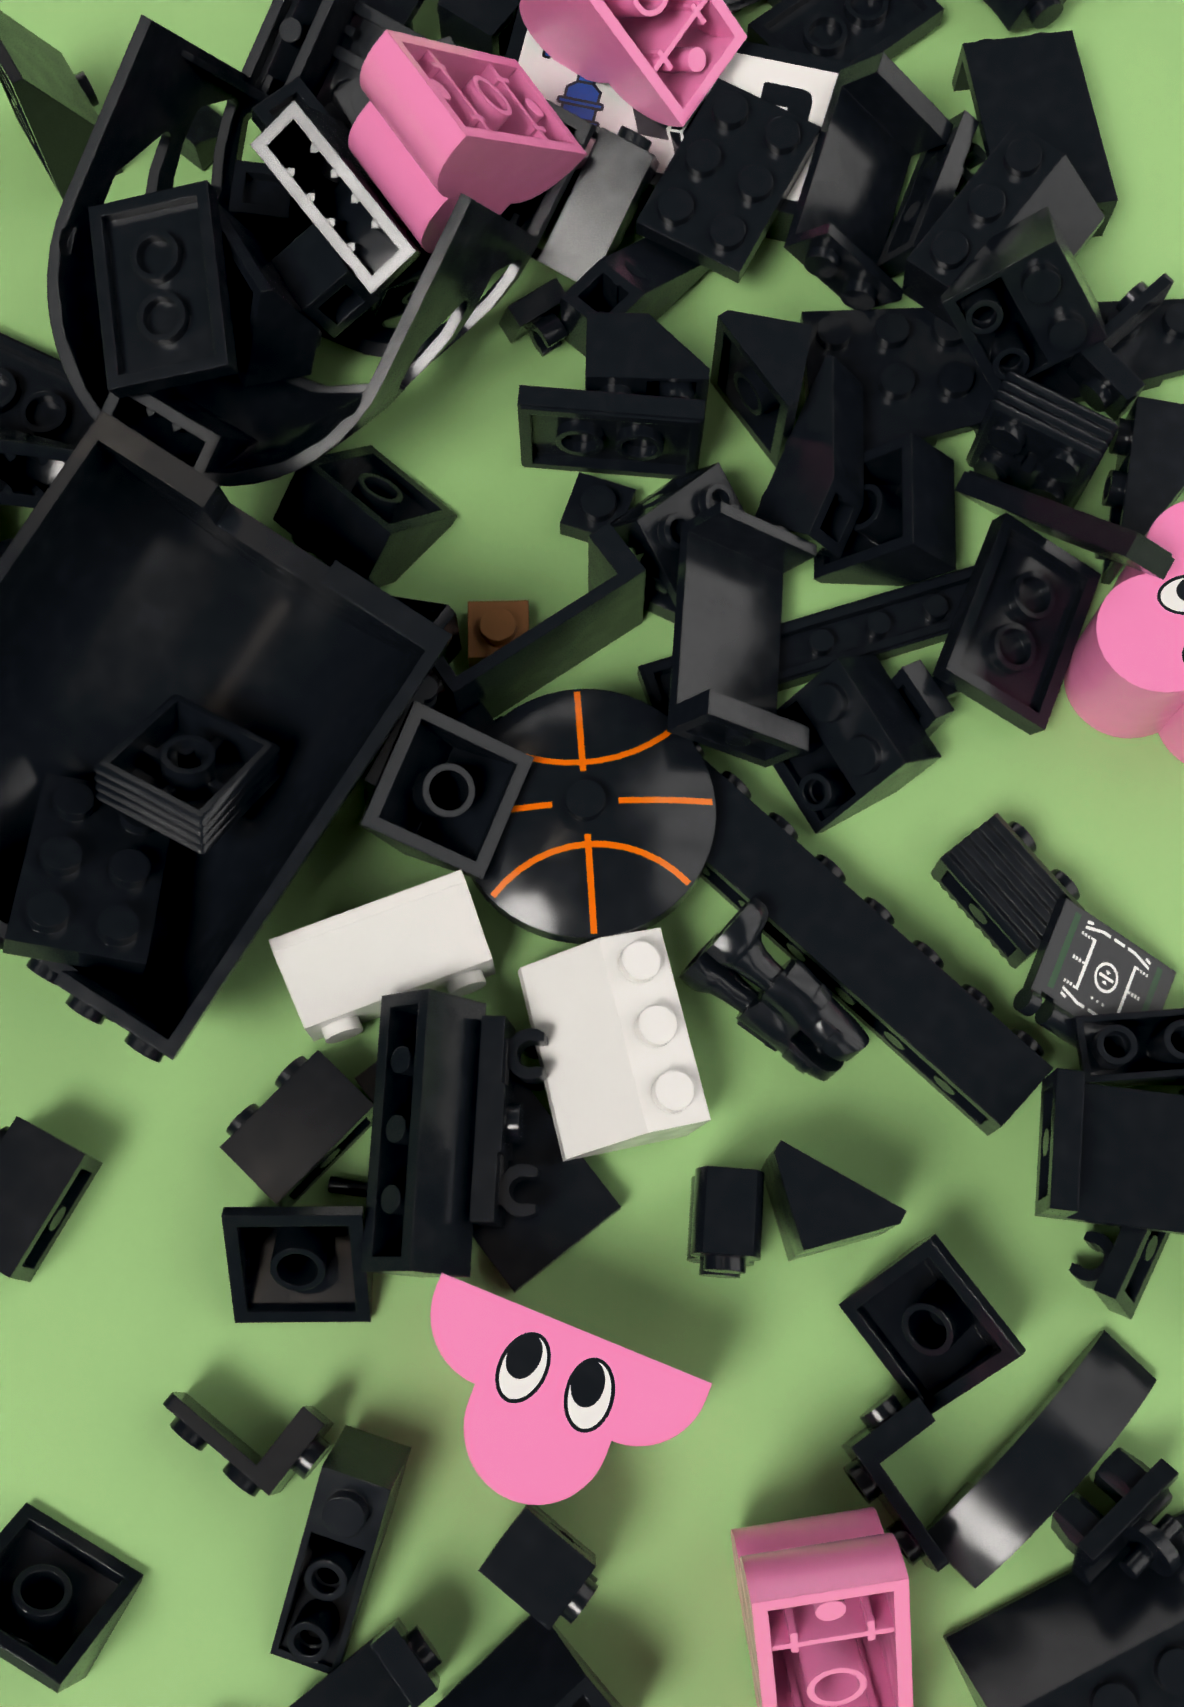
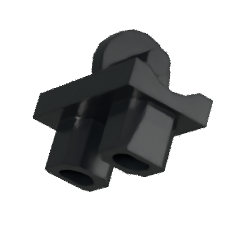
[1051,1447,1183,1588]

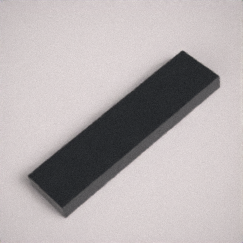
[955,470,1175,580]

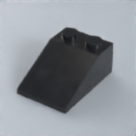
[0,10,123,200]

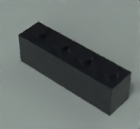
[361,989,486,1278]

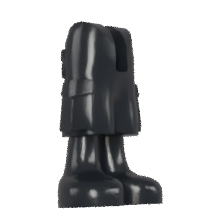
[679,896,869,1081]

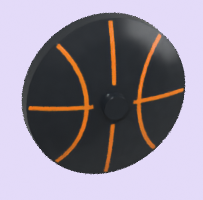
[471,689,716,944]

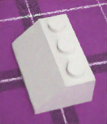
[268,869,496,1044]
[518,927,711,1162]

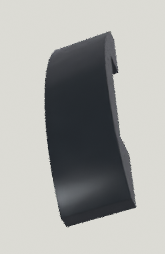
[926,1330,1157,1589]

